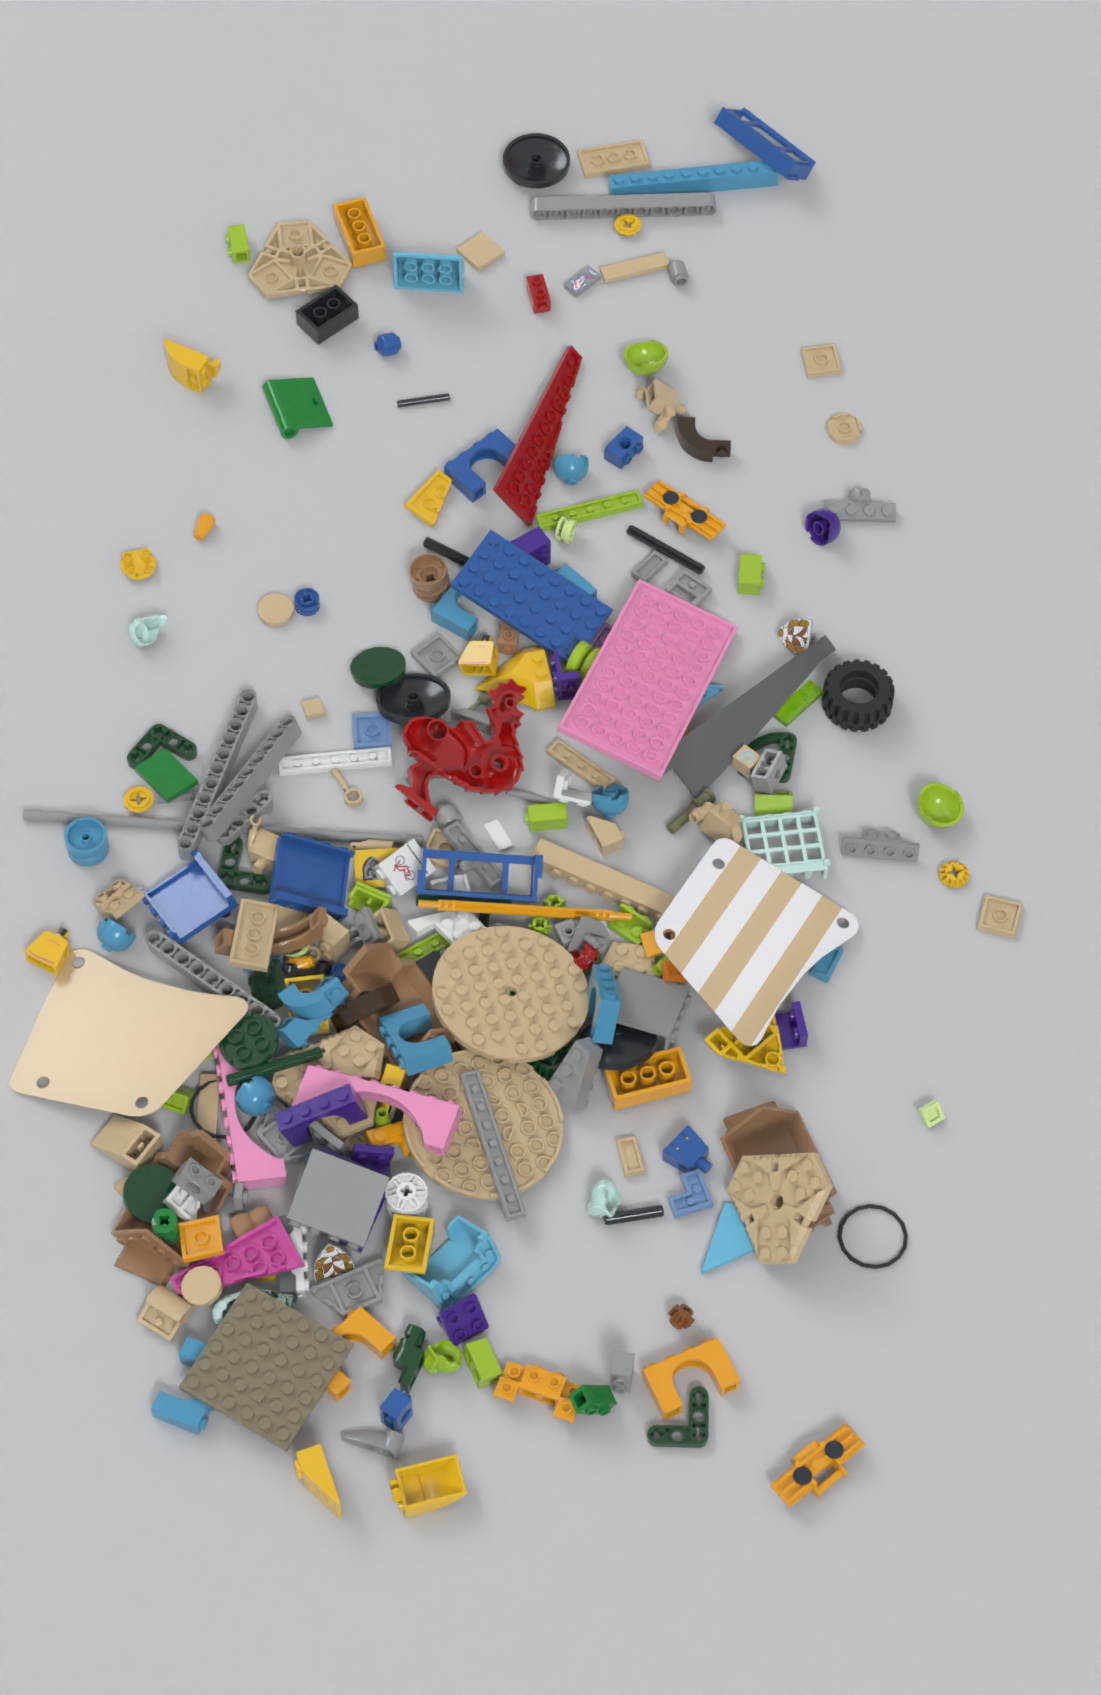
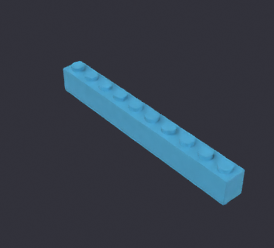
[609,161,779,195]

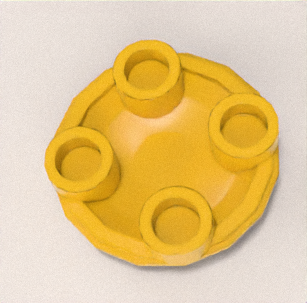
[120,548,156,580]

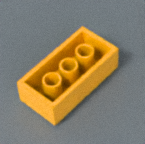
[333,197,386,268]
[603,1046,692,1111]

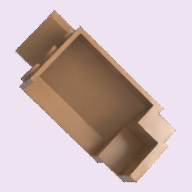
[342,943,462,1079]
[720,1101,837,1232]
[111,1130,233,1287]

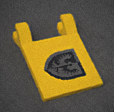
[353,847,401,888]

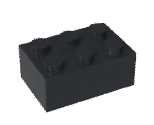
[295,285,359,345]

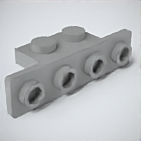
[841,828,920,862]

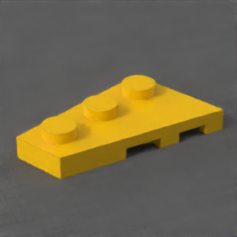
[405,470,452,528]

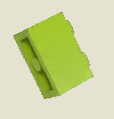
[737,553,766,595]

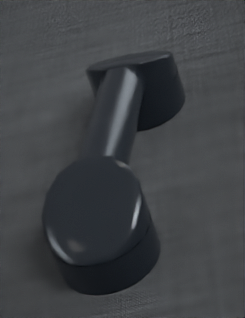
[281,961,332,977]

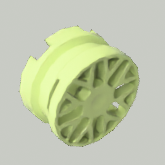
[555,516,577,545]

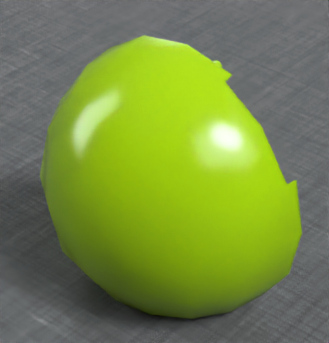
[623,340,668,376]
[917,782,964,829]

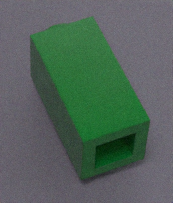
[569,1385,617,1416]

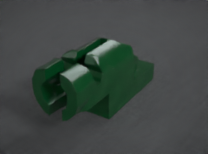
[393,1324,426,1394]

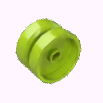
[565,640,600,684]

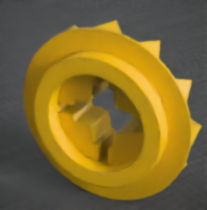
[614,214,641,237]
[123,786,154,814]
[939,860,970,888]

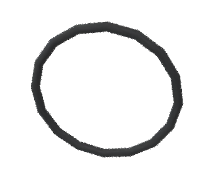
[189,1080,257,1139]
[838,1204,908,1269]

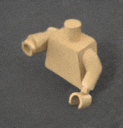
[636,378,686,433]
[689,802,743,844]
[247,815,279,874]

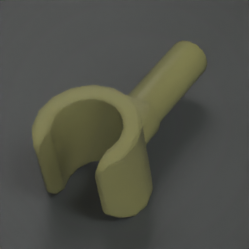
[468,693,491,710]

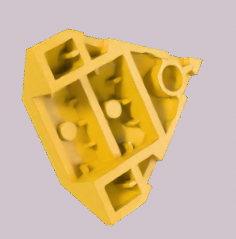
[475,646,556,711]
[703,1013,787,1075]

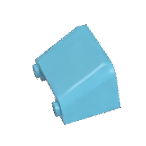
[402,1215,500,1310]

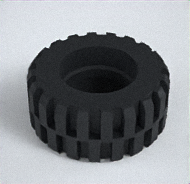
[822,659,895,732]

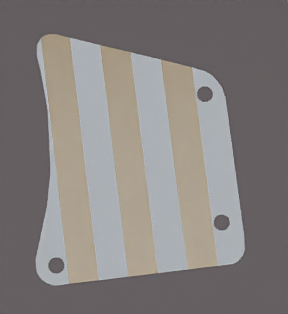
[655,838,859,1046]

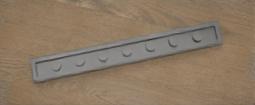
[459,1069,527,1222]

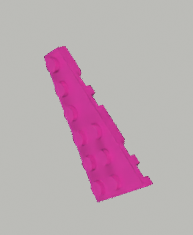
[170,1215,306,1297]

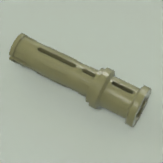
[666,788,716,835]

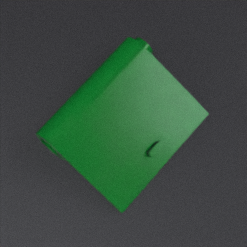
[262,377,333,439]

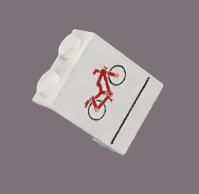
[373,838,436,898]

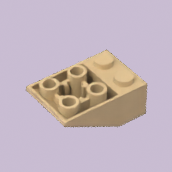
[90,1114,163,1172]

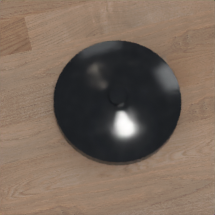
[503,133,570,189]
[376,673,451,725]
[578,1023,658,1070]

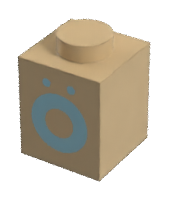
[732,744,761,779]

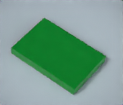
[134,748,199,803]

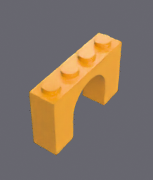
[325,1306,396,1403]
[642,1338,740,1421]

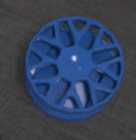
[294,588,320,616]

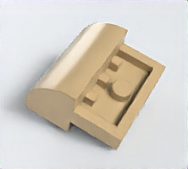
[92,879,145,921]
[137,1285,196,1342]

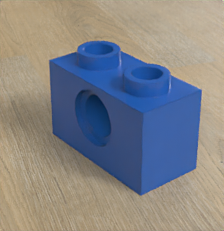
[604,426,644,469]
[379,1388,413,1432]

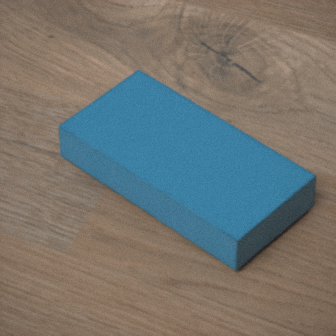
[810,947,844,983]

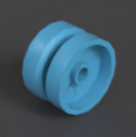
[64,817,110,867]

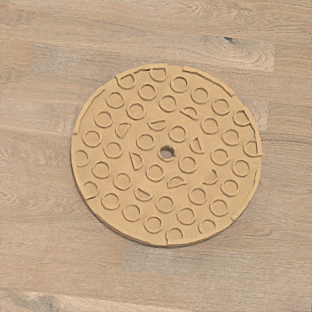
[431,926,588,1063]
[403,1049,563,1200]

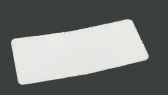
[484,819,513,850]

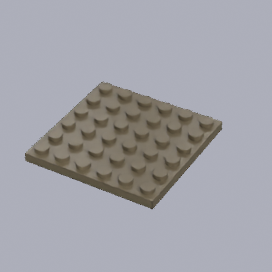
[179,1283,354,1452]

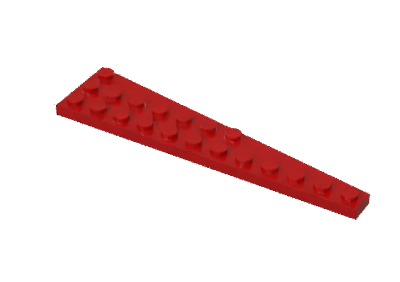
[493,345,583,527]

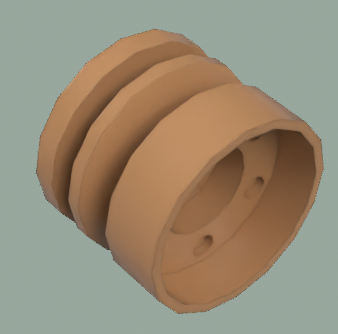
[409,553,450,602]

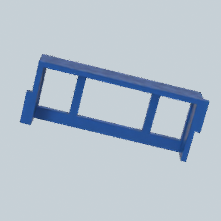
[714,107,816,181]
[417,847,543,903]

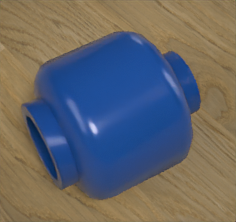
[374,332,401,357]

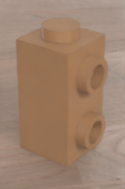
[498,621,520,655]

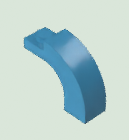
[278,977,349,1019]

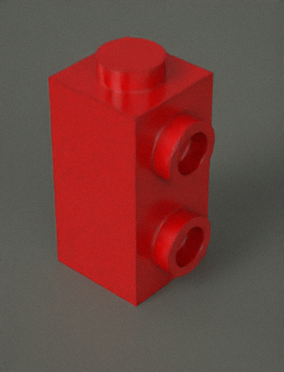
[526,274,551,314]

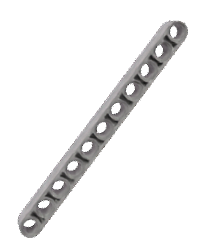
[531,192,716,220]
[177,689,258,861]

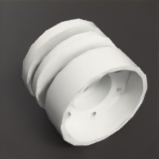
[385,1173,429,1221]

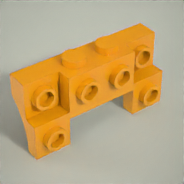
[493,1361,581,1425]

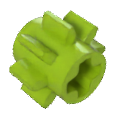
[543,894,566,918]
[528,917,552,937]

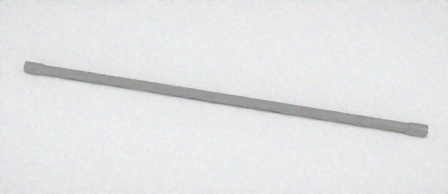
[23,809,423,847]

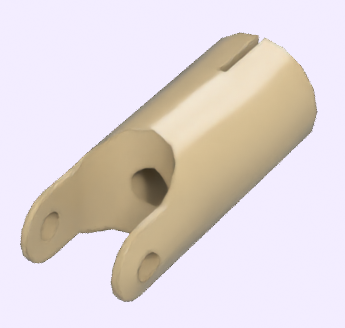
[349,839,394,851]

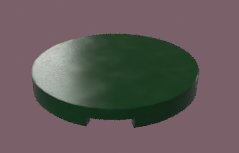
[350,647,406,689]
[219,1012,279,1070]
[122,1164,177,1225]

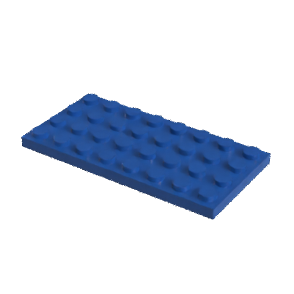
[450,530,613,663]

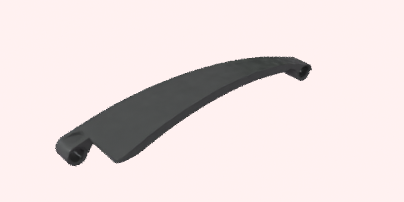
[663,635,836,798]

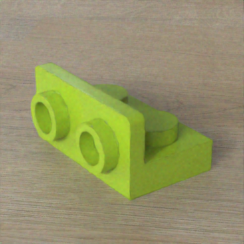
[607,903,653,945]

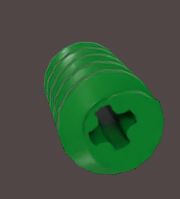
[152,1208,180,1247]

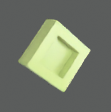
[918,1100,945,1128]

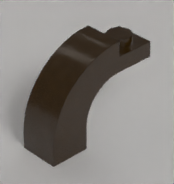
[677,417,731,462]
[330,983,400,1033]

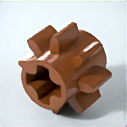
[668,1304,695,1330]

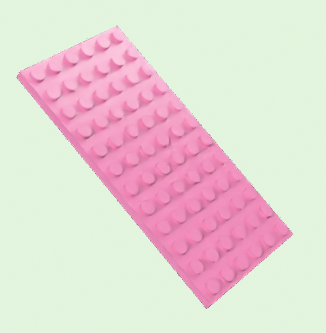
[557,579,738,781]

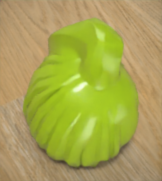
[423,1339,463,1374]

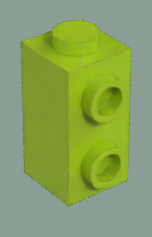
[225,224,251,264]
[524,802,568,832]

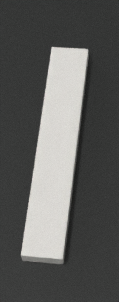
[278,746,392,776]

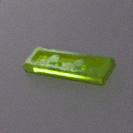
[773,680,823,727]

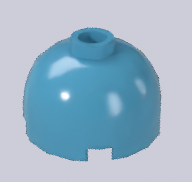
[553,454,589,485]
[592,785,629,818]
[97,916,137,953]
[235,1076,276,1117]

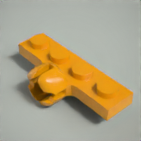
[365,1121,412,1158]

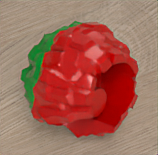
[572,944,602,974]

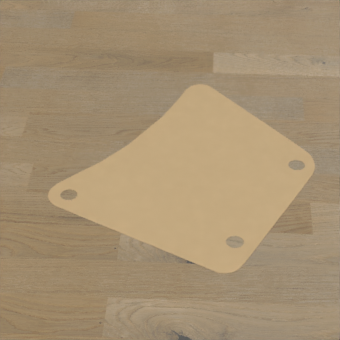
[10,949,248,1117]

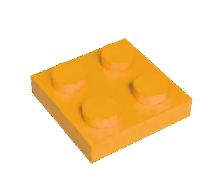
[179,1215,225,1263]

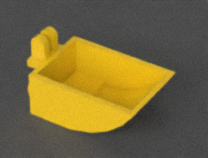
[164,338,221,394]
[389,1454,467,1518]

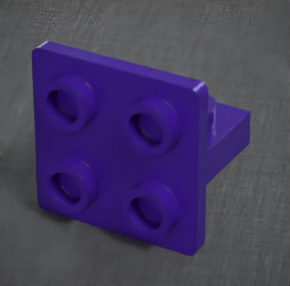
[436,1293,489,1346]

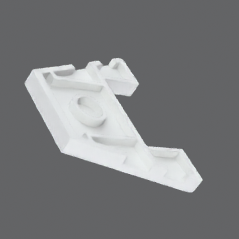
[407,911,486,945]

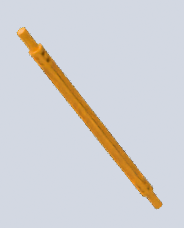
[418,899,632,922]

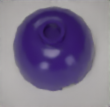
[805,508,841,546]

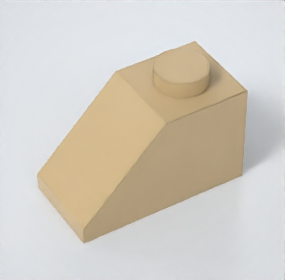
[586,816,625,856]

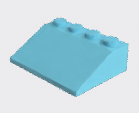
[393,251,465,293]

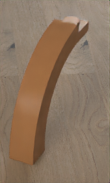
[215,906,328,956]

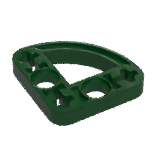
[737,732,797,783]

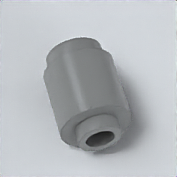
[668,260,689,286]

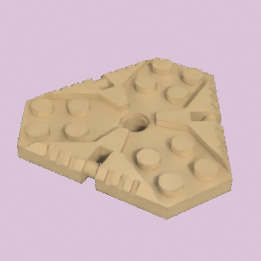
[248,220,353,299]
[272,1025,385,1139]
[727,1153,833,1265]

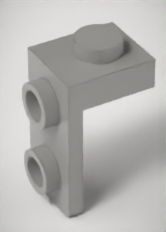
[203,1182,248,1214]

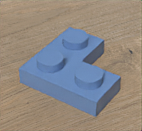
[668,1168,713,1219]

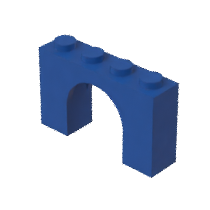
[444,428,516,503]

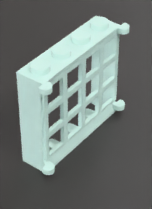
[740,807,831,879]

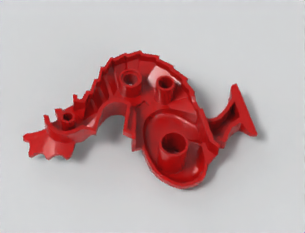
[395,679,527,822]

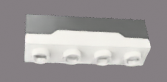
[278,1215,309,1300]

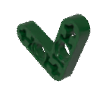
[127,724,197,769]
[217,837,271,895]
[647,1386,709,1448]

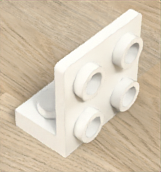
[553,768,592,807]

